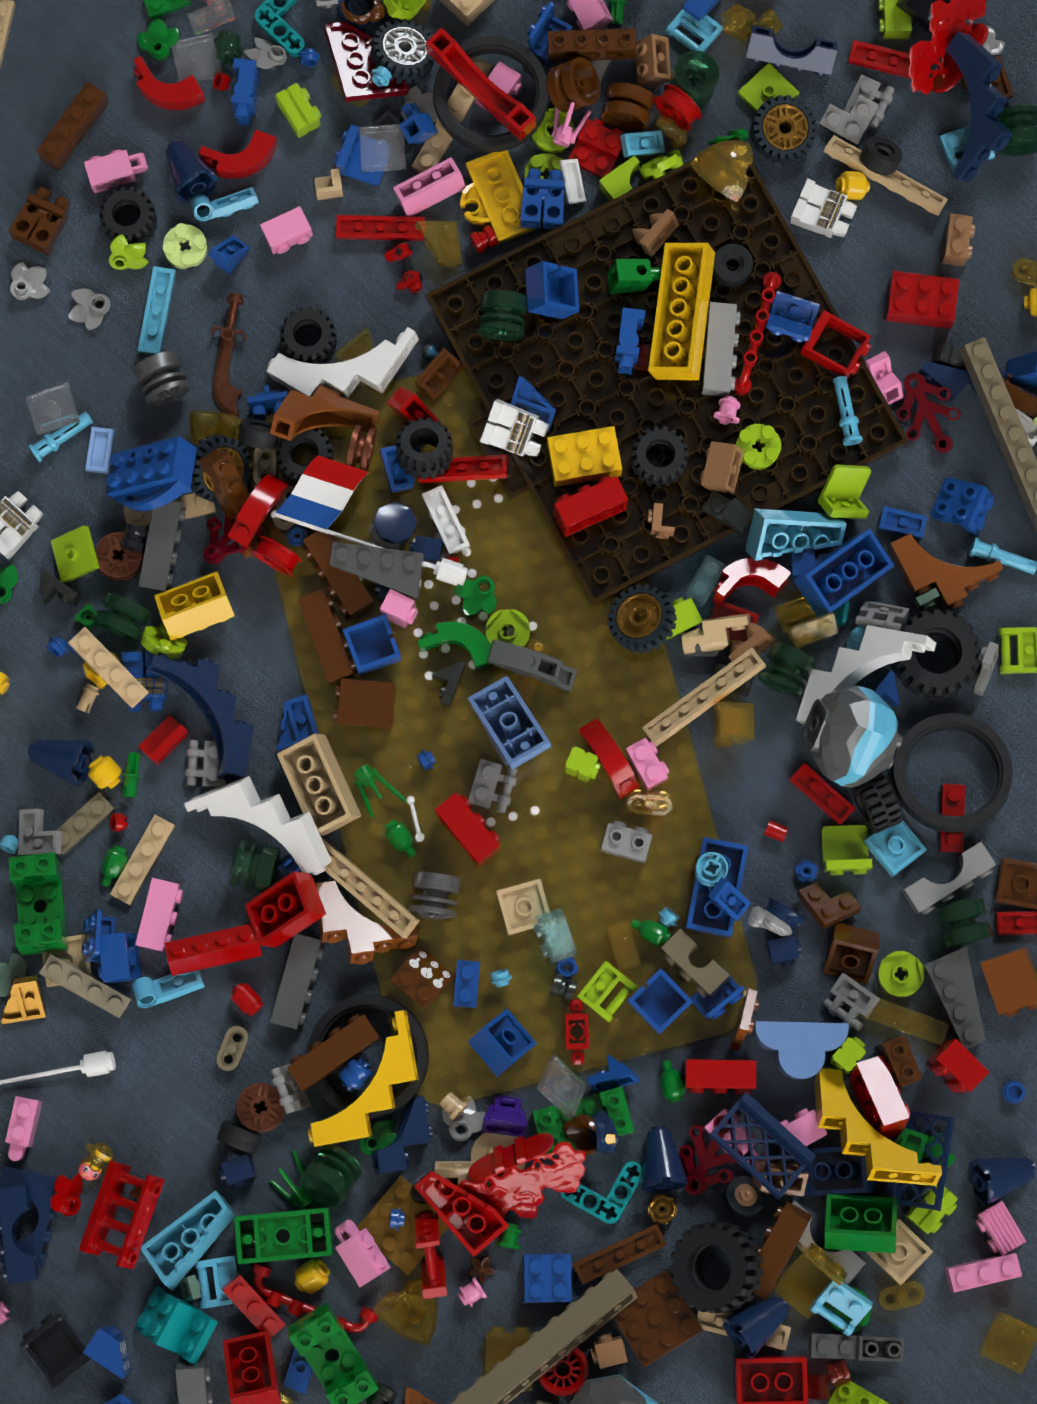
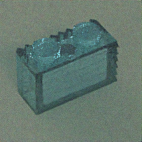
[684,555,726,608]
[533,908,577,964]

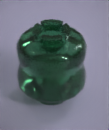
[214,30,243,64]

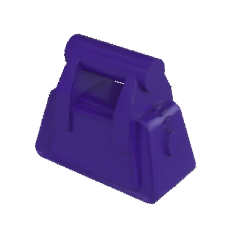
[482,1095,527,1137]

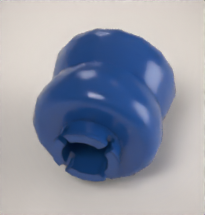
[339,1057,373,1092]

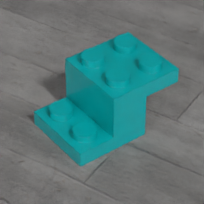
[135,1286,218,1365]

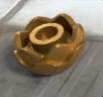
[648,1194,677,1224]

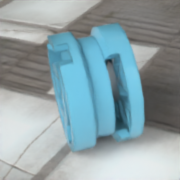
[695,852,728,887]

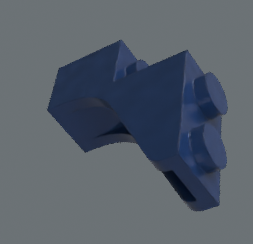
[918,362,1006,402]
[375,536,443,602]
[371,1096,432,1174]

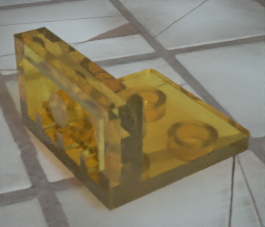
[979,1311,1037,1374]

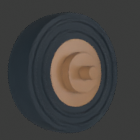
[723,1176,765,1219]

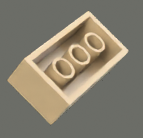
[277,734,362,836]

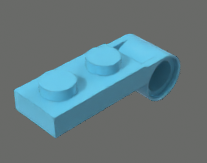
[190,187,259,221]
[132,970,205,1008]

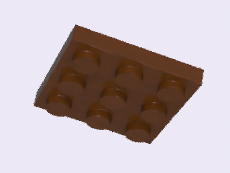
[613,1270,704,1368]

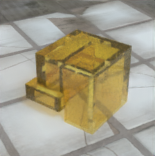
[714,701,754,749]

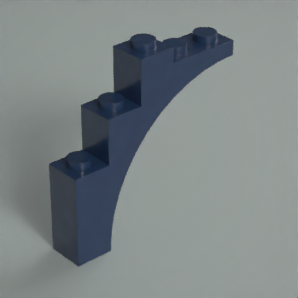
[945,32,1013,182]
[146,655,254,782]

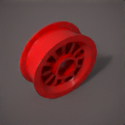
[653,84,702,132]
[250,535,302,577]
[539,1347,589,1396]

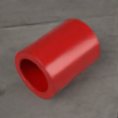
[764,820,788,842]

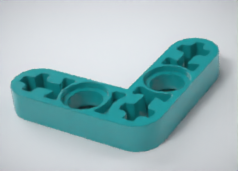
[254,0,305,57]
[559,1161,643,1224]

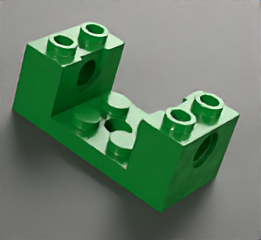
[9,852,68,956]
[532,1087,635,1153]
[234,1207,334,1264]
[287,1302,379,1404]

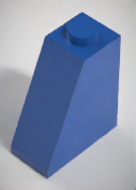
[1004,351,1037,388]

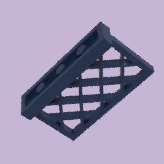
[708,1092,816,1200]
[884,1111,955,1211]

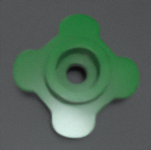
[75,604,102,631]

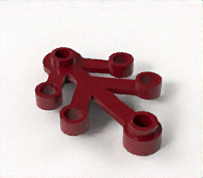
[897,373,961,453]
[203,507,263,564]
[679,1114,743,1196]

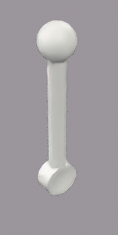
[406,795,424,842]

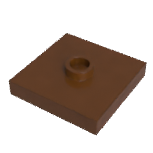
[994,857,1037,910]

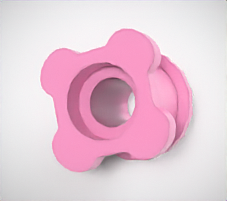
[713,396,741,425]
[458,1277,487,1307]

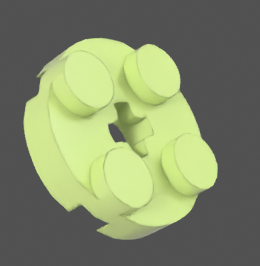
[163,223,208,269]

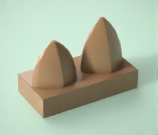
[632,209,679,258]
[728,623,776,661]

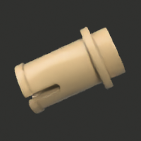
[76,684,99,714]

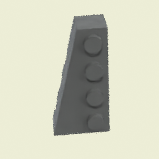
[330,542,425,600]
[923,946,985,1049]
[175,1352,214,1404]

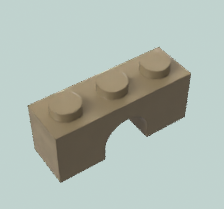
[661,928,731,1000]

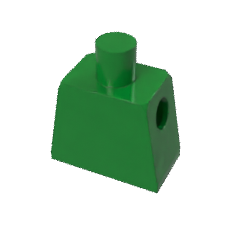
[607,259,661,294]

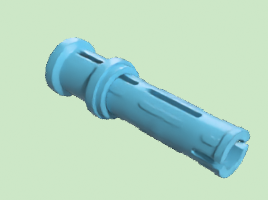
[833,376,863,446]
[28,411,93,462]
[968,537,1037,575]

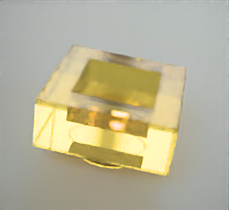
[754,9,783,34]

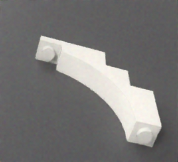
[266,327,419,399]
[796,625,936,727]
[184,776,332,876]

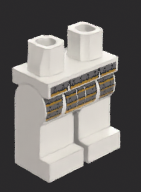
[790,178,857,238]
[480,399,549,457]
[0,491,43,560]

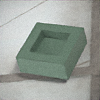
[913,588,940,610]
[179,1275,201,1302]

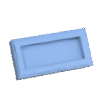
[85,427,115,474]

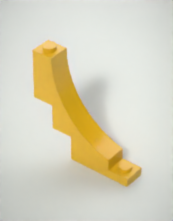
[308,1010,419,1147]
[814,1068,942,1186]

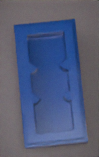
[283,1348,313,1394]

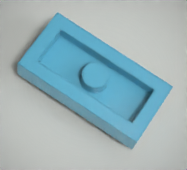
[620,131,665,157]

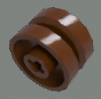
[546,57,600,113]
[601,82,654,131]

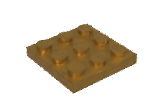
[357,1176,448,1275]

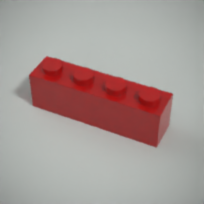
[164,924,262,976]

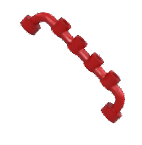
[734,272,781,395]
[251,1262,380,1333]

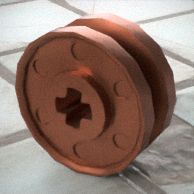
[346,424,377,472]
[95,532,144,582]
[236,1083,285,1133]

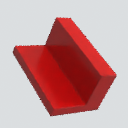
[138,715,189,766]

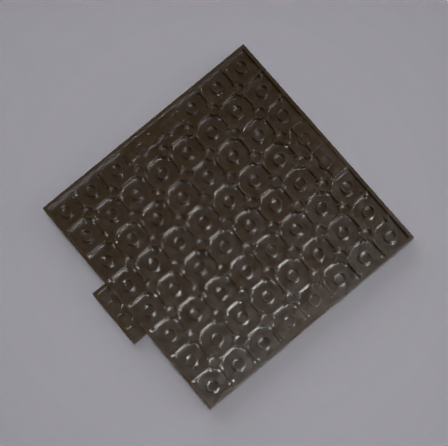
[425,137,909,607]

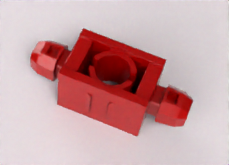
[564,999,590,1065]

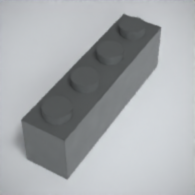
[139,501,186,591]
[270,934,325,1030]

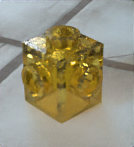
[721,3,757,42]

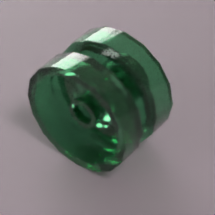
[93,592,152,642]

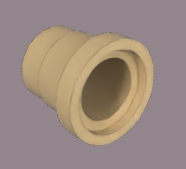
[439,1092,468,1121]

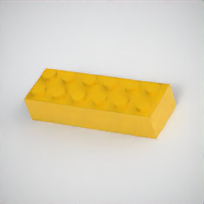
[648,243,715,380]

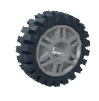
[370,19,435,84]

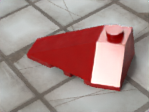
[414,1170,509,1257]

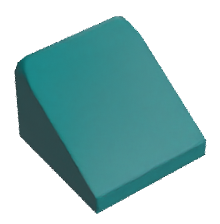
[827,600,850,626]

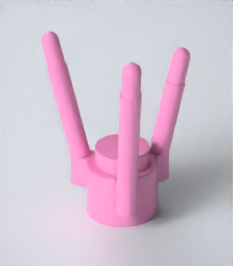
[551,102,591,147]

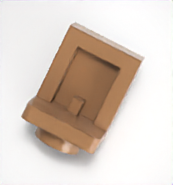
[647,503,675,539]

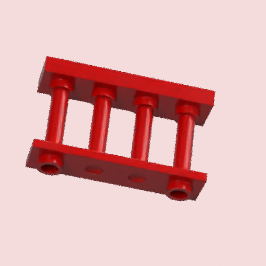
[79,1160,165,1270]
[415,1210,447,1299]

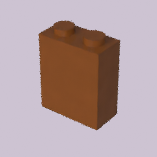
[980,947,1037,1018]

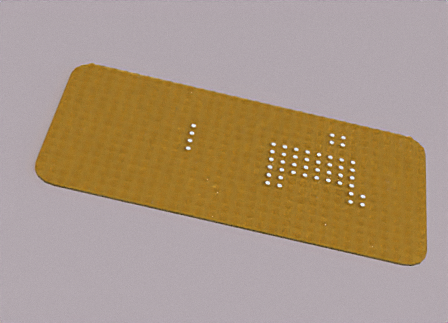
[246,364,758,1105]

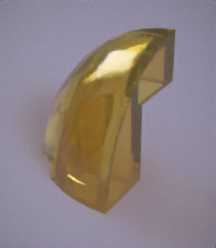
[691,140,753,202]
[189,410,245,445]
[373,1278,438,1346]

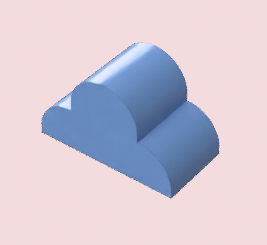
[468,676,552,770]
[752,1021,849,1080]

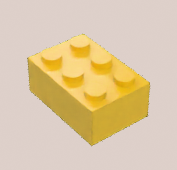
[547,426,622,487]
[154,571,235,641]

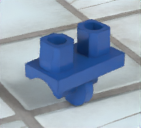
[247,385,288,421]

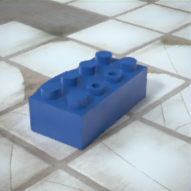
[106,436,197,511]

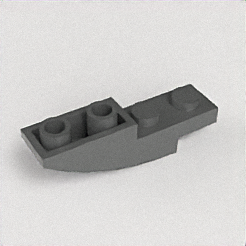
[486,640,577,692]
[808,1333,904,1362]

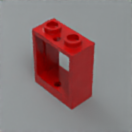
[800,310,871,379]

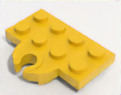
[460,150,535,244]

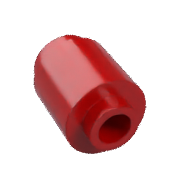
[230,983,264,1017]

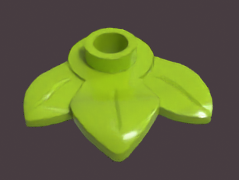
[109,234,149,270]

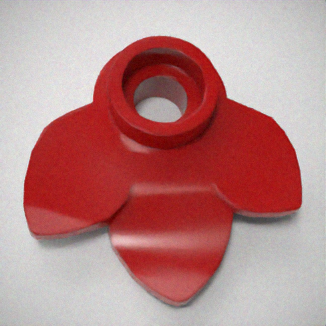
[50,1173,83,1216]

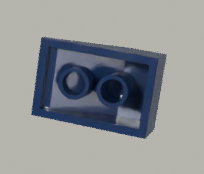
[804,1146,877,1196]

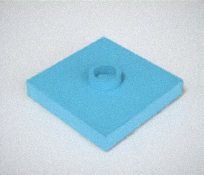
[863,819,927,877]

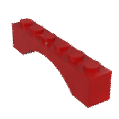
[426,28,536,141]

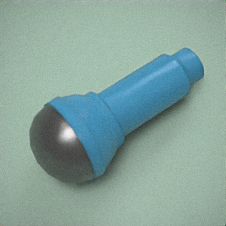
[422,344,440,359]

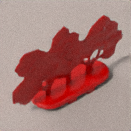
[909,0,989,95]
[459,1133,586,1219]

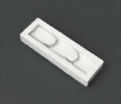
[422,485,470,556]

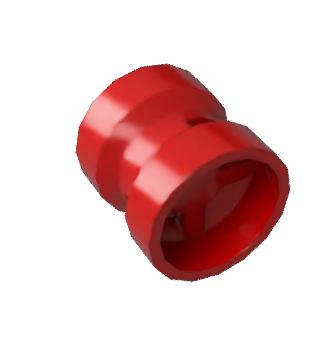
[469,225,499,254]

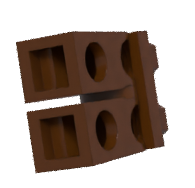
[8,187,70,256]

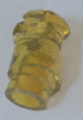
[655,114,687,148]

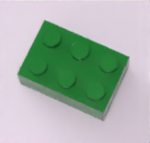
[825,1194,897,1253]

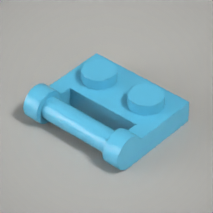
[665,9,723,59]
[939,125,995,172]
[194,1255,238,1309]
[809,1276,873,1336]

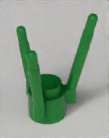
[353,764,406,818]
[269,1150,314,1210]

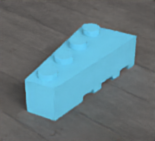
[745,509,847,561]
[141,1190,236,1291]

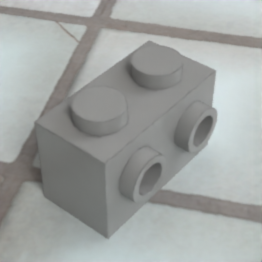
[600,821,653,864]

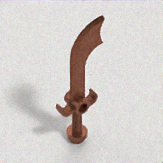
[211,293,247,417]

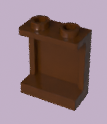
[333,678,396,731]
[876,1036,922,1088]

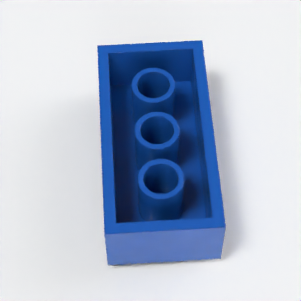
[793,528,894,618]
[685,837,749,938]

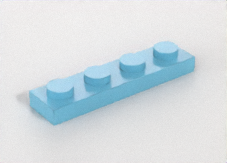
[137,266,176,355]

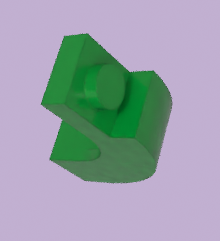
[417,622,492,670]

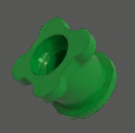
[495,1223,522,1250]

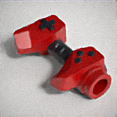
[384,243,423,293]

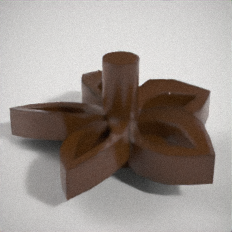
[468,1256,496,1284]

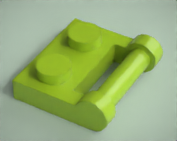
[998,627,1037,674]
[577,961,638,1023]

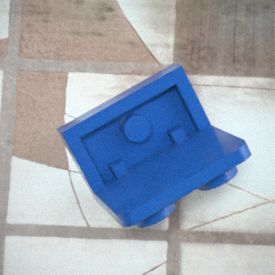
[527,1,573,65]
[334,125,392,186]
[766,291,820,342]
[930,477,994,537]
[81,909,116,963]
[690,969,745,1020]

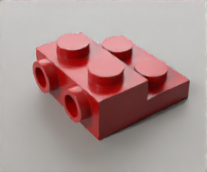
[568,118,624,179]

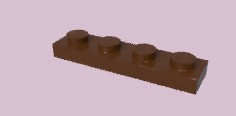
[573,1223,667,1285]

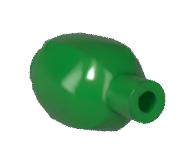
[384,819,417,859]
[101,845,128,887]
[630,918,672,946]
[660,1060,685,1104]

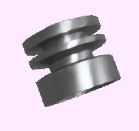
[133,351,191,407]
[408,872,461,920]

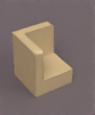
[314,168,343,200]

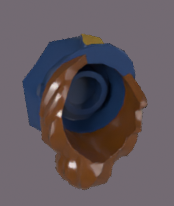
[337,0,385,30]
[562,1110,618,1156]

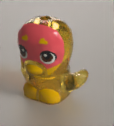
[78,1142,115,1181]

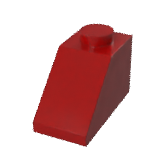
[386,387,440,425]

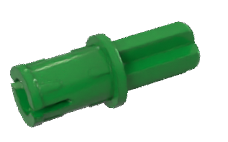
[609,0,626,26]
[122,752,141,798]

